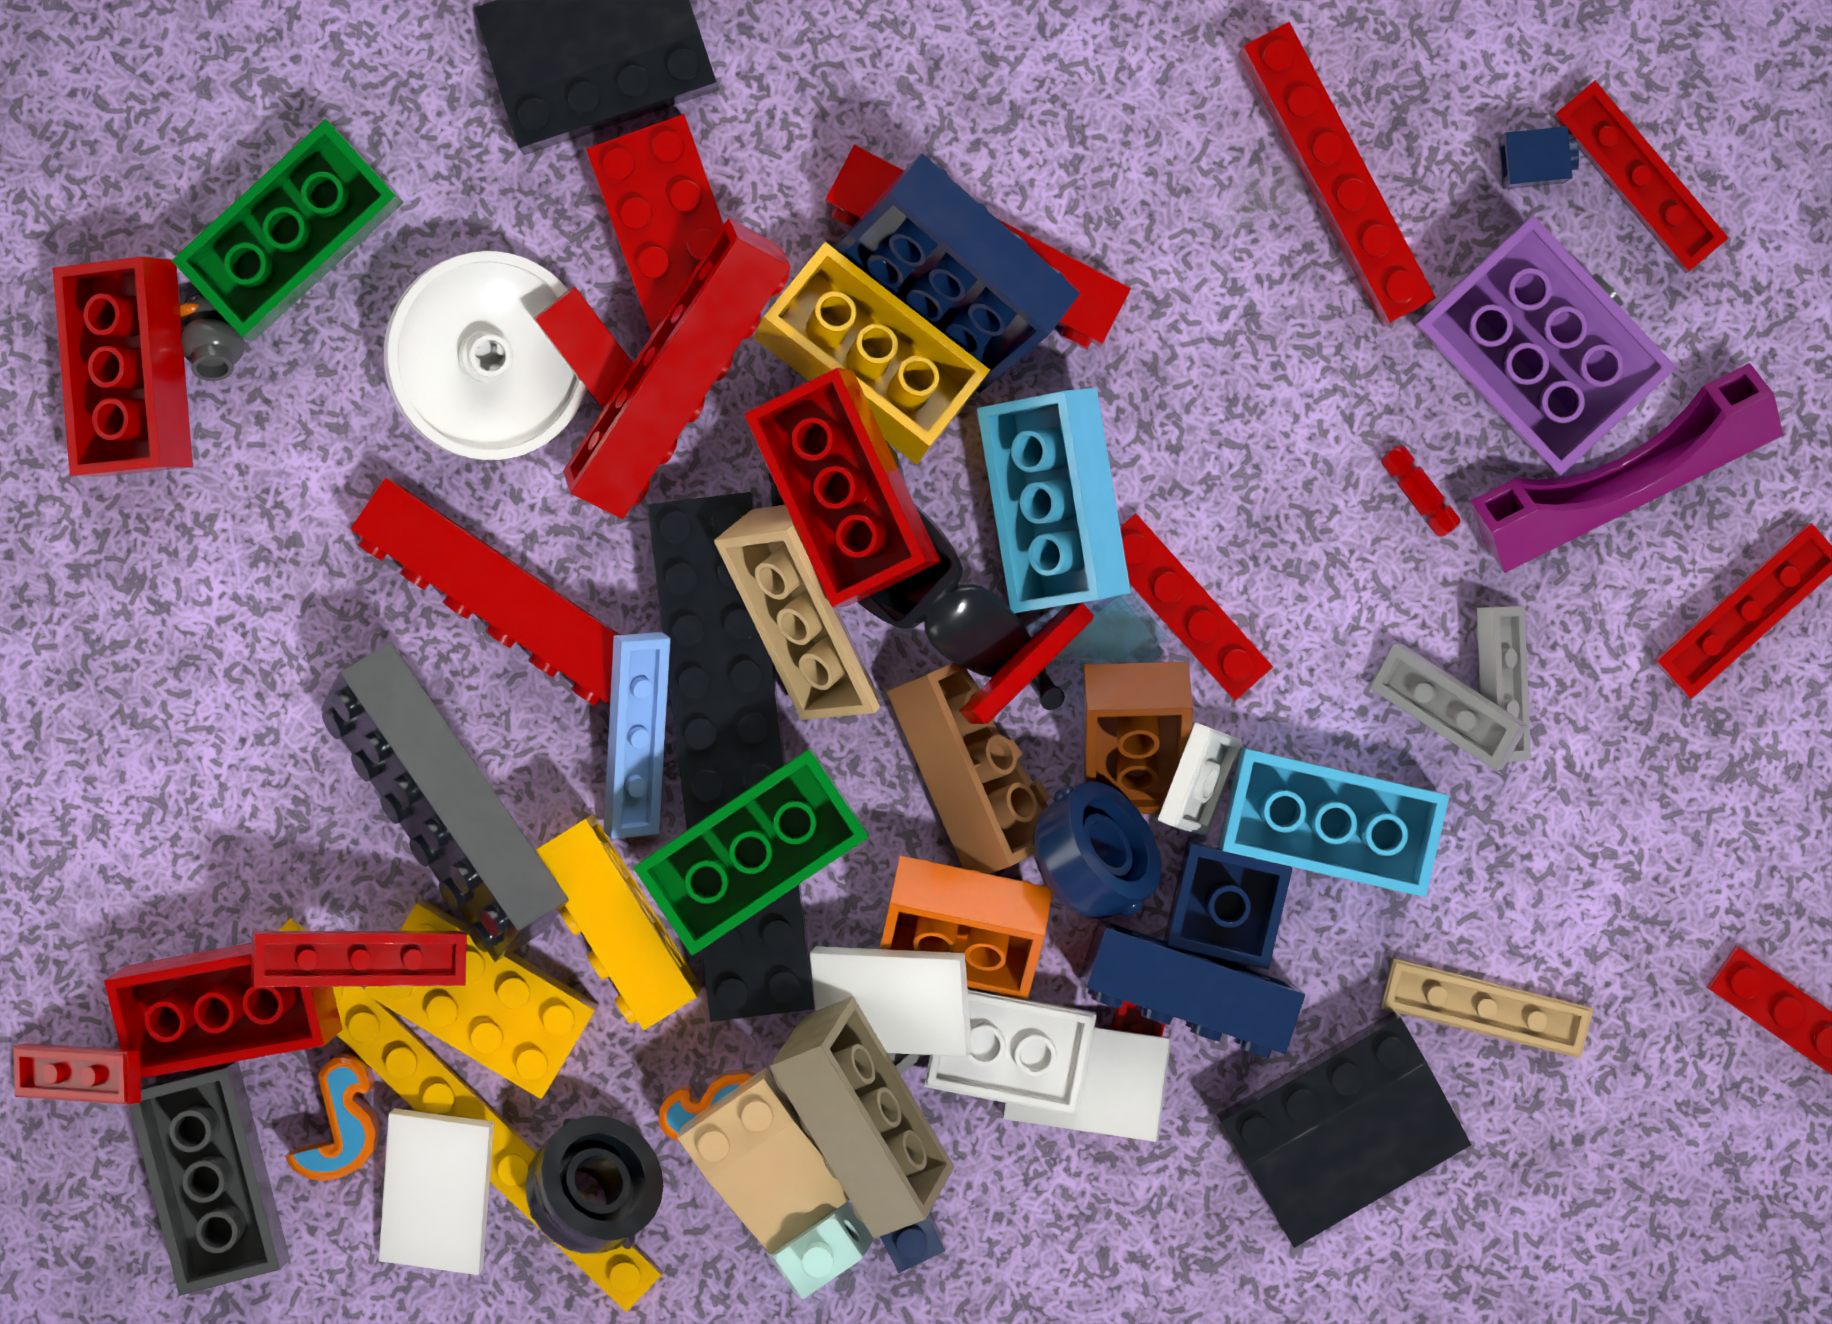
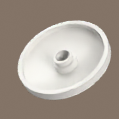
[384,251,587,460]

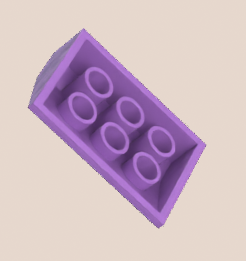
[1414,215,1677,476]

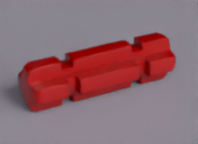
[1381,445,1461,537]

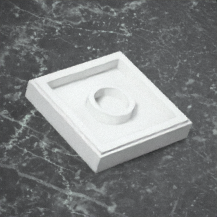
[1158,722,1242,836]

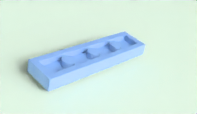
[603,632,670,839]

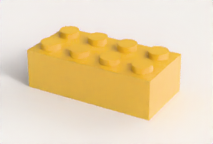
[753,242,990,465]
[535,814,702,1031]
[363,899,599,1100]

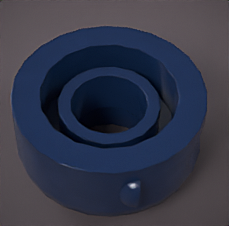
[1032,781,1162,919]

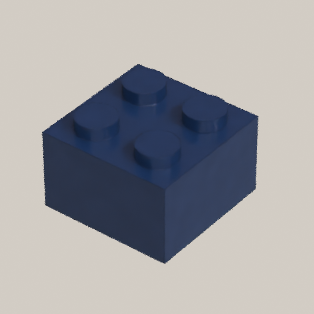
[1163,840,1293,969]

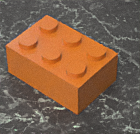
[879,856,1052,1000]

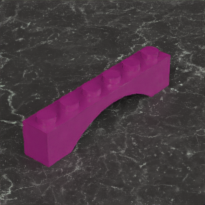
[1470,363,1784,573]

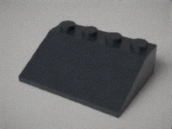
[474,0,719,155]
[1216,1012,1472,1248]

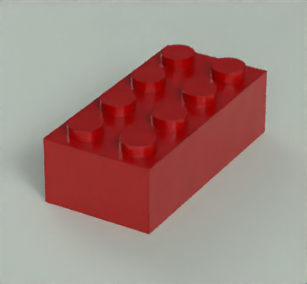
[586,114,724,334]
[52,256,193,477]
[744,368,941,607]
[104,930,343,1078]

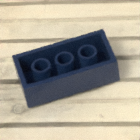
[1079,919,1306,1058]

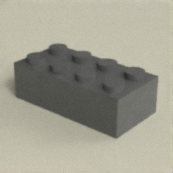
[129,1061,290,1296]

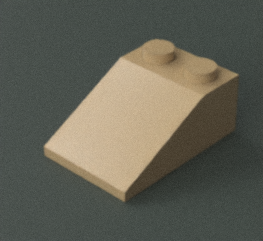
[677,1068,850,1254]

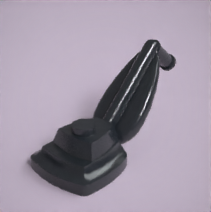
[858,505,1065,710]

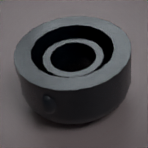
[525,1116,664,1254]

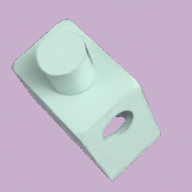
[765,1201,874,1299]

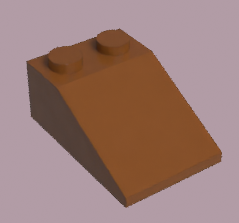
[1083,662,1193,814]

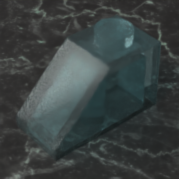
[1052,592,1168,665]

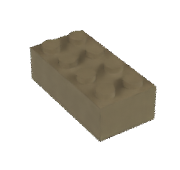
[769,996,955,1239]

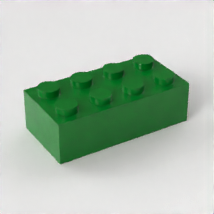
[171,119,404,342]
[633,747,869,956]

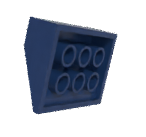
[833,153,1080,394]

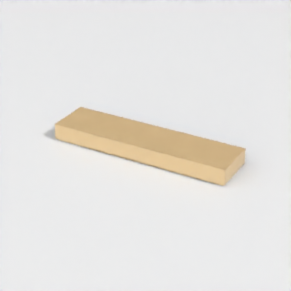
[1380,957,1593,1059]

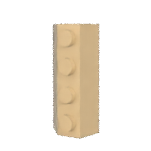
[714,505,880,720]

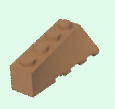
[886,663,1051,874]

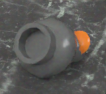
[180,294,245,381]

